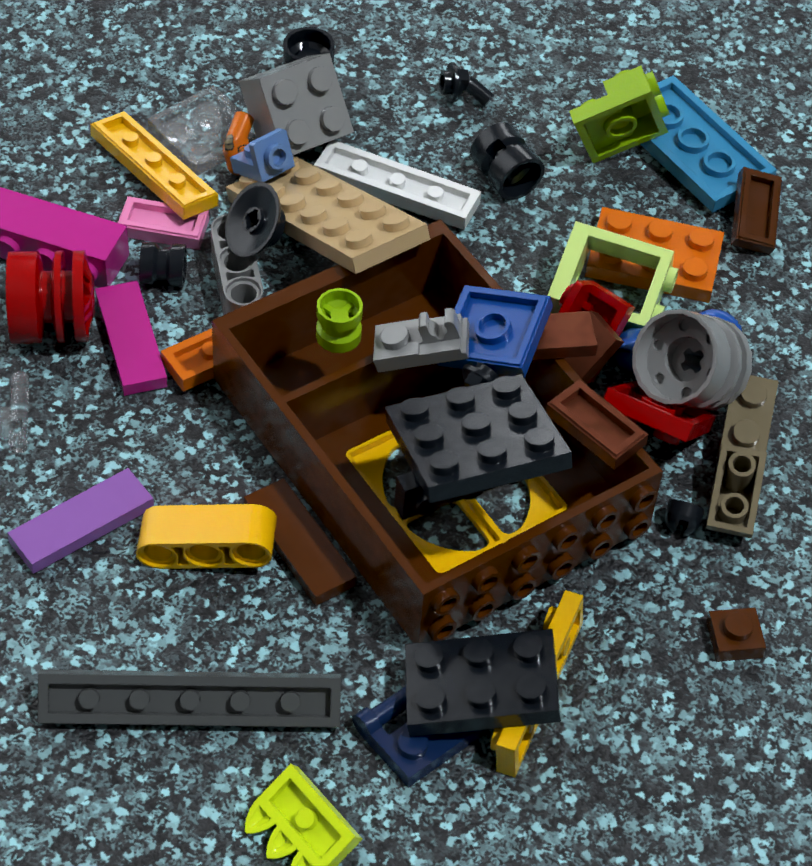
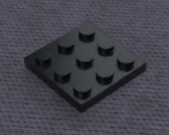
[385,374,572,503]

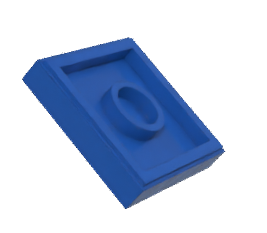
[437,285,553,378]

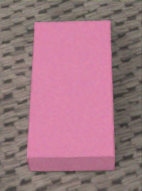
[118,196,209,250]

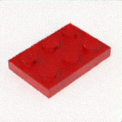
[603,381,717,445]

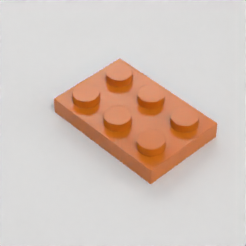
[585,207,724,303]

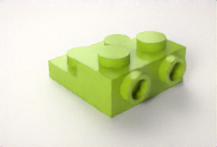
[569,66,670,164]

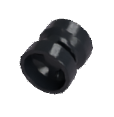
[139,242,187,287]

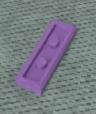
[7,468,154,574]

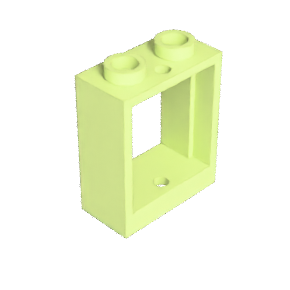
[547,221,679,332]

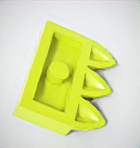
[244,764,363,866]

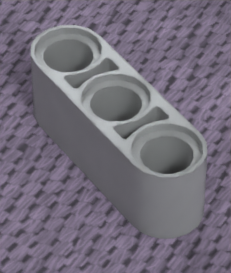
[211,214,263,315]

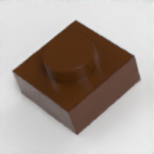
[706,607,766,662]

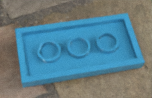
[640,75,777,213]

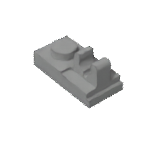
[373,308,469,372]

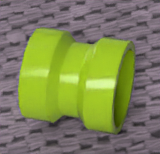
[316,288,363,353]

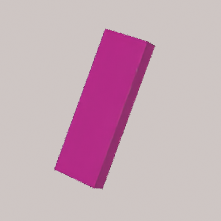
[95,281,168,396]

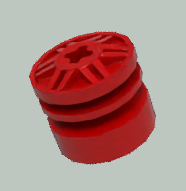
[6,250,95,344]

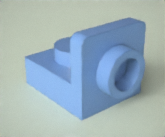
[230,128,295,182]

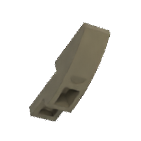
[705,375,779,538]

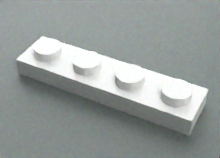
[314,140,482,230]

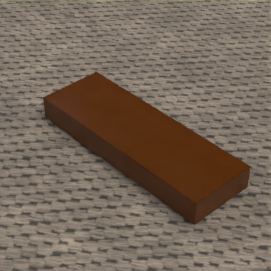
[244,478,357,606]

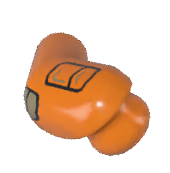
[223,111,254,175]

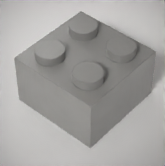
[238,53,354,156]

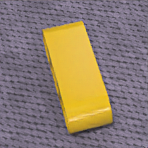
[136,504,277,569]

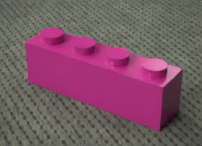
[0,187,129,288]

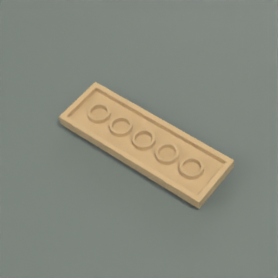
[226,156,430,274]

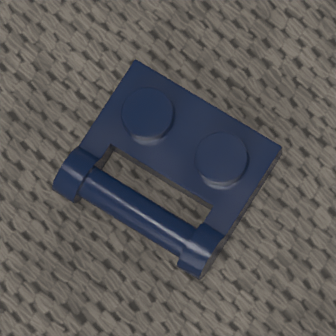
[352,686,486,788]

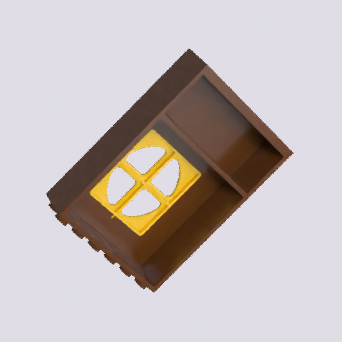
[212,219,663,643]

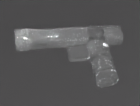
[0,371,29,453]

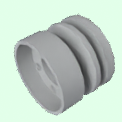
[632,309,752,410]

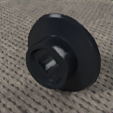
[225,182,286,257]

